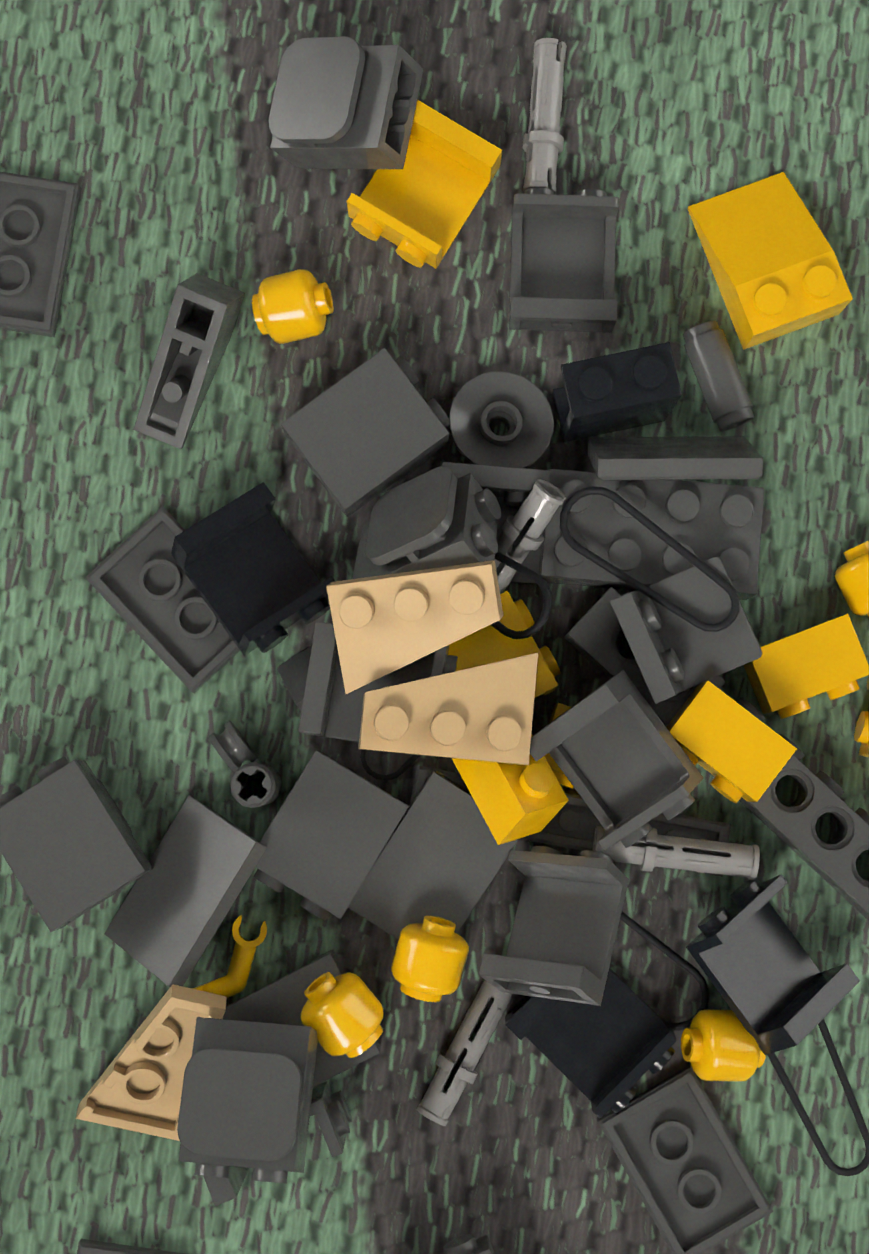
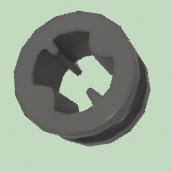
[208,720,258,773]

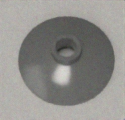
[449,371,554,468]

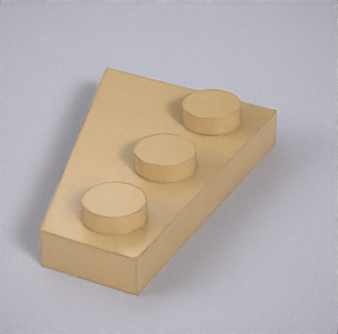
[326,560,503,694]
[359,653,538,765]
[76,984,227,1141]

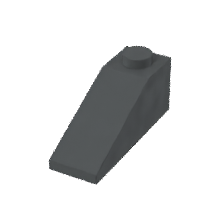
[133,273,245,449]

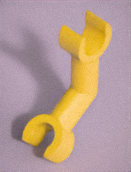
[193,915,267,998]

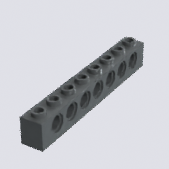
[564,587,869,921]

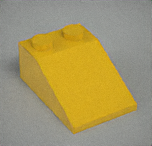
[687,172,853,350]

